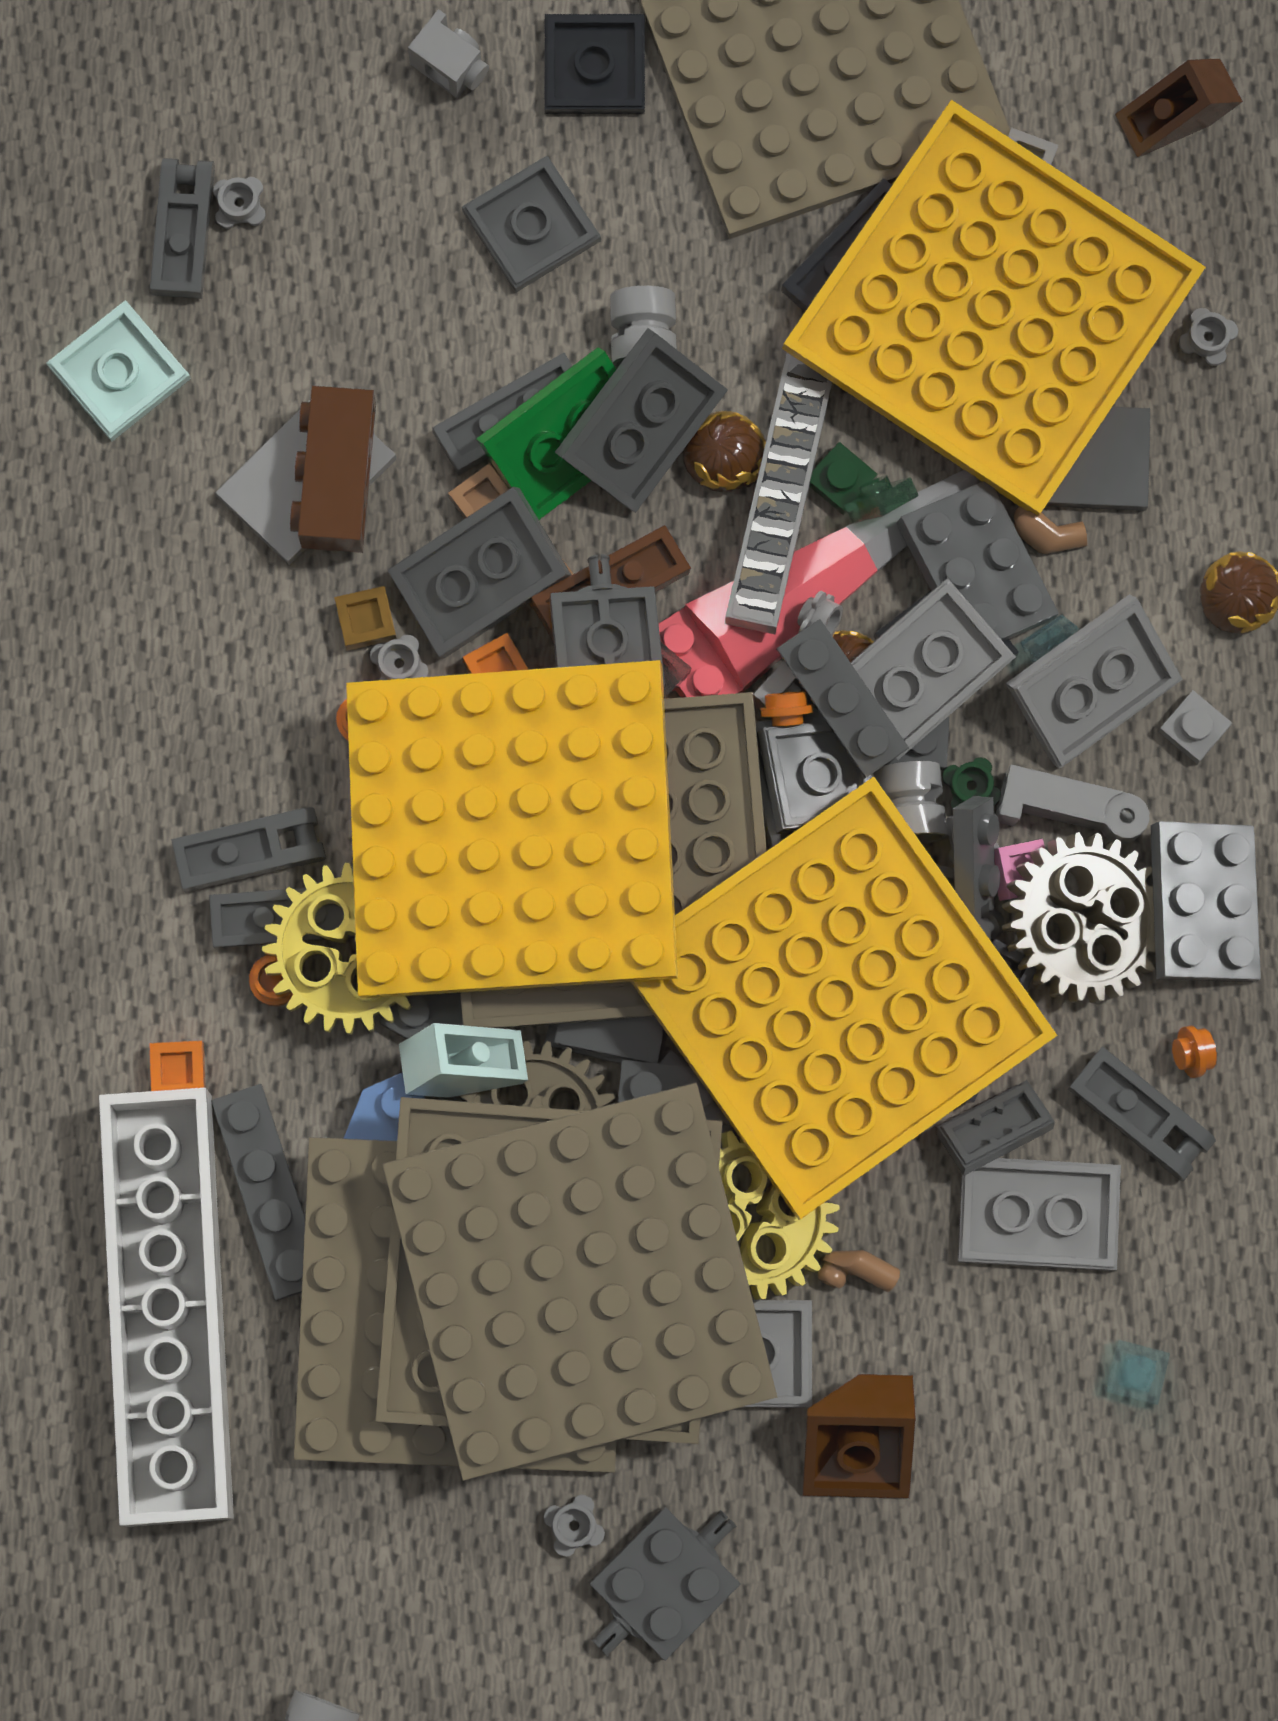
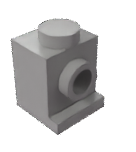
[408,9,489,99]

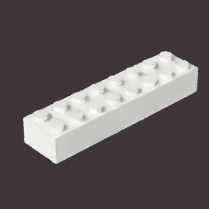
[99,1088,234,1527]

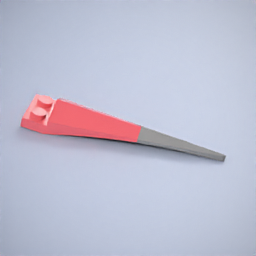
[658,470,981,698]

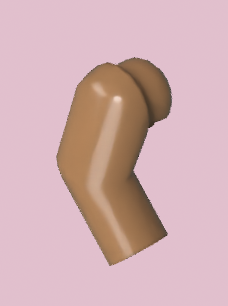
[1013,507,1087,554]
[818,1250,900,1292]

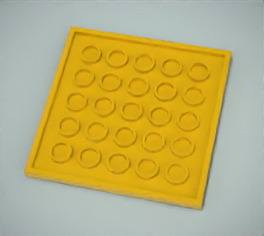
[782,100,1206,516]
[346,660,678,998]
[631,777,1058,1220]

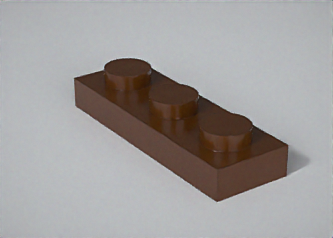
[530,525,691,640]

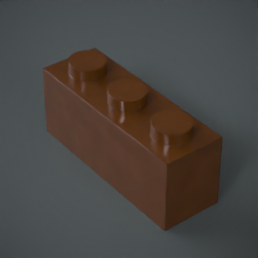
[290,386,376,553]

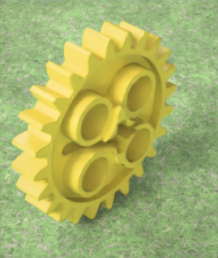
[262,863,411,1035]
[719,1131,840,1300]

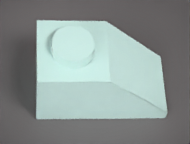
[399,1023,528,1097]

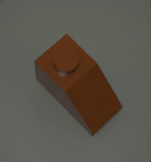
[1115,59,1243,157]

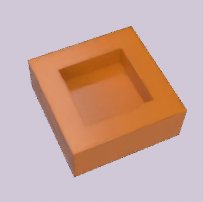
[462,632,529,674]
[149,1041,206,1091]

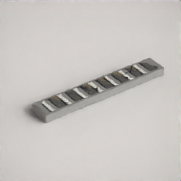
[725,353,833,634]

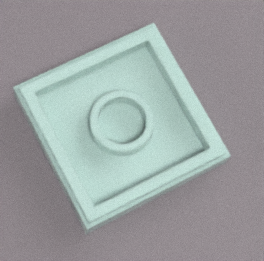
[47,300,191,442]

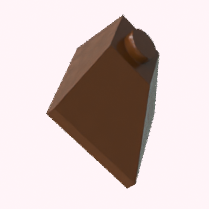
[803,1374,916,1498]

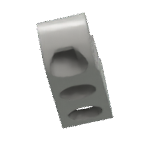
[996,764,1150,844]

